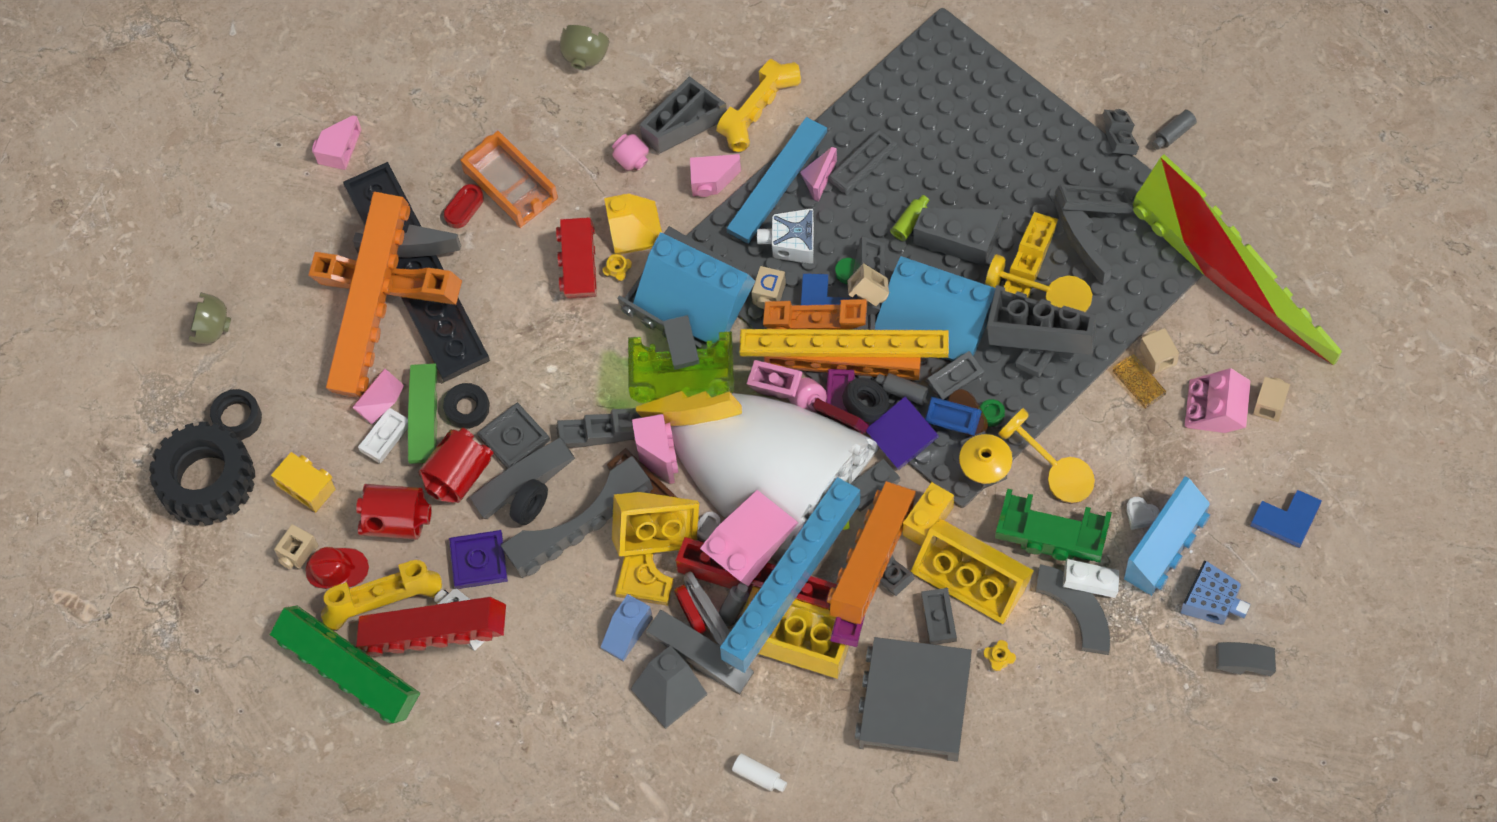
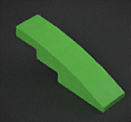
[408,364,438,464]

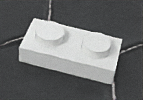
[358,408,408,464]
[1063,559,1119,598]

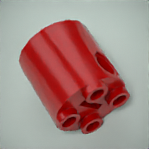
[418,428,494,503]
[356,484,432,540]

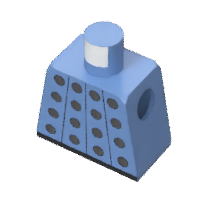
[1181,560,1251,625]

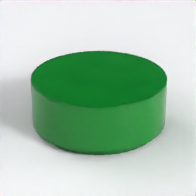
[835,258,855,284]
[980,399,1005,427]

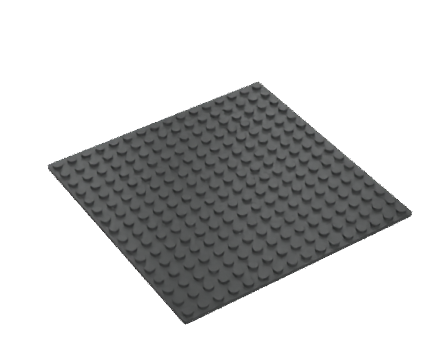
[686,8,1203,508]

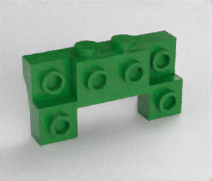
[995,488,1112,563]

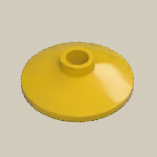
[959,434,1012,484]

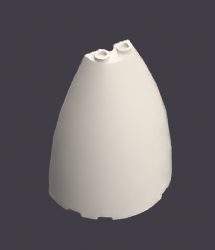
[671,389,878,562]

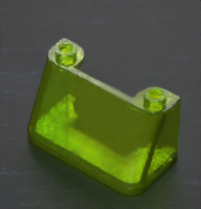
[628,331,734,403]

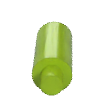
[890,195,930,241]

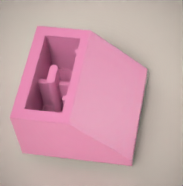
[1185,368,1250,433]
[632,414,679,484]

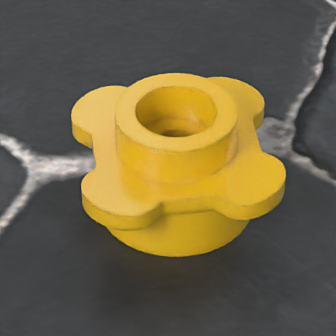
[603,254,632,281]
[983,640,1016,671]

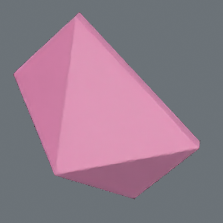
[800,147,837,202]
[352,369,404,424]

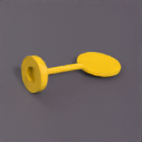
[985,254,1092,312]
[998,408,1095,504]

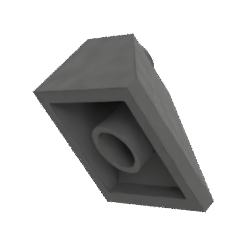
[631,645,707,729]

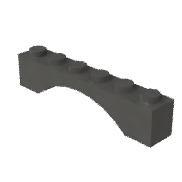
[501,456,653,578]

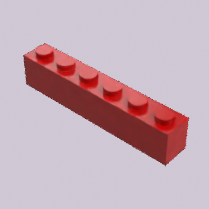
[675,537,837,610]
[356,597,506,657]

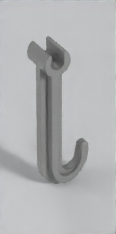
[683,572,733,669]

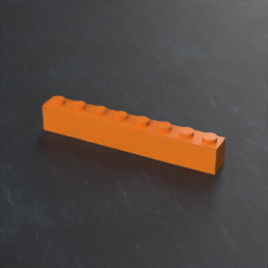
[326,192,410,398]

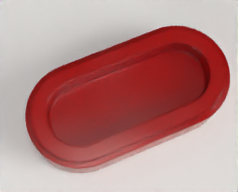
[444,184,484,228]
[674,584,706,634]

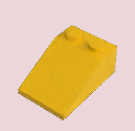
[612,492,699,556]

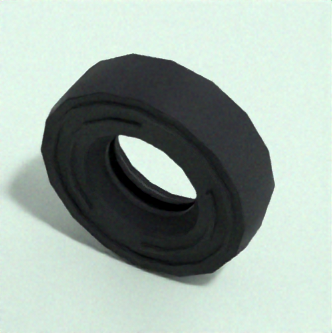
[842,377,889,423]
[443,383,490,429]
[509,479,548,525]

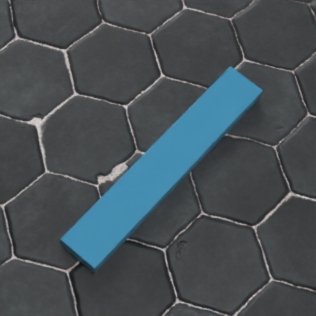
[727,117,827,244]

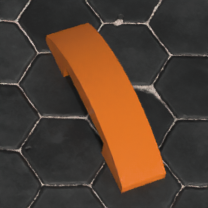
[763,299,867,330]

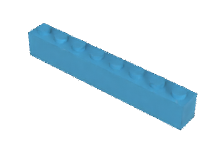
[720,477,860,673]

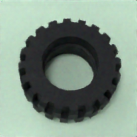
[149,422,255,526]

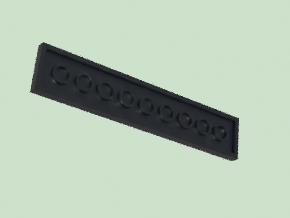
[343,162,490,382]

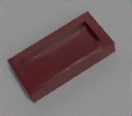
[813,398,869,434]

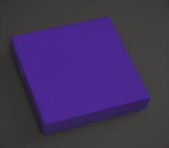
[866,397,939,470]
[449,530,508,589]

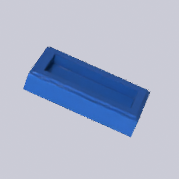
[925,397,982,436]

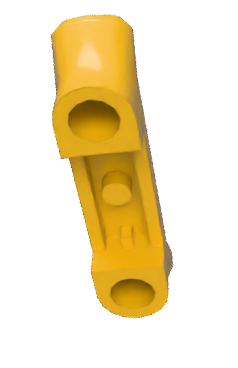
[716,59,801,152]
[321,560,442,630]

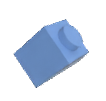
[601,594,653,662]

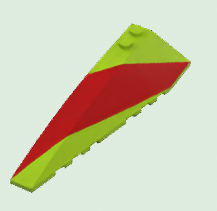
[1133,154,1342,365]

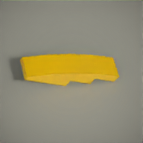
[1004,212,1058,298]
[636,391,742,426]

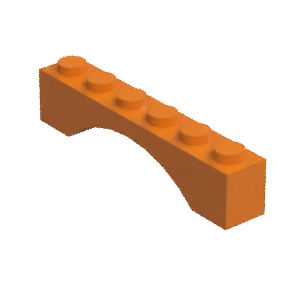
[308,252,462,305]

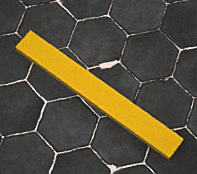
[739,329,949,358]

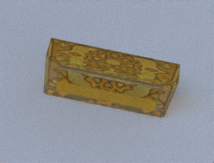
[1113,354,1166,409]

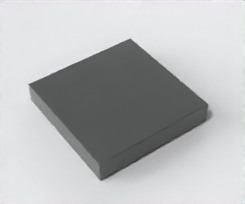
[477,402,551,469]

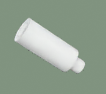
[732,753,787,792]

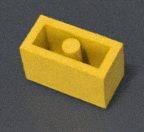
[271,452,336,513]
[903,482,954,547]

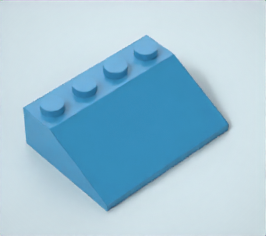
[633,232,755,349]
[875,256,996,362]

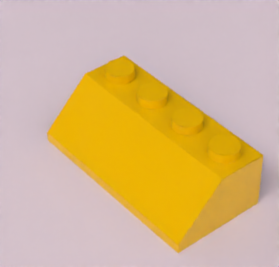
[911,519,1034,624]
[741,586,849,679]

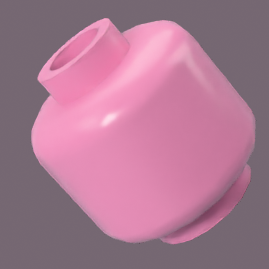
[612,134,649,171]
[789,378,827,413]

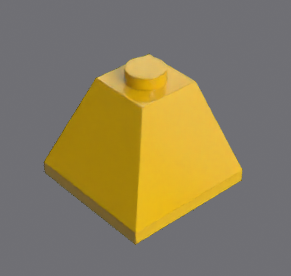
[604,193,662,255]

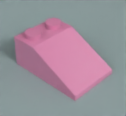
[700,490,798,586]

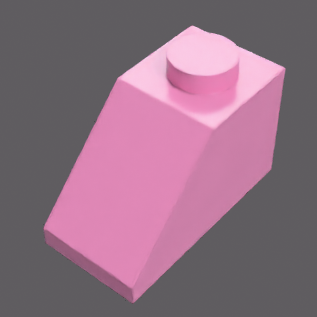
[312,116,361,170]
[690,154,741,197]
[747,360,802,399]

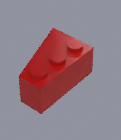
[556,217,597,298]

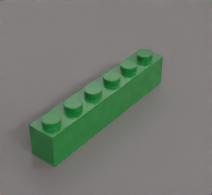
[269,605,420,723]

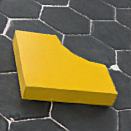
[615,553,674,606]

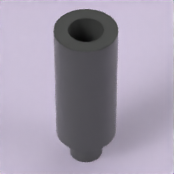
[1152,110,1197,150]
[876,373,928,405]
[718,583,749,626]

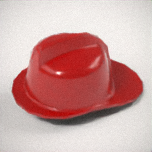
[305,547,369,589]

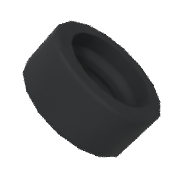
[210,389,262,440]

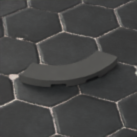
[1036,564,1110,655]

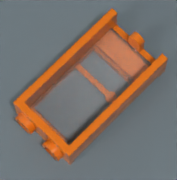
[460,131,558,228]

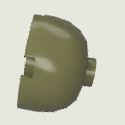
[559,25,610,70]
[188,292,231,344]

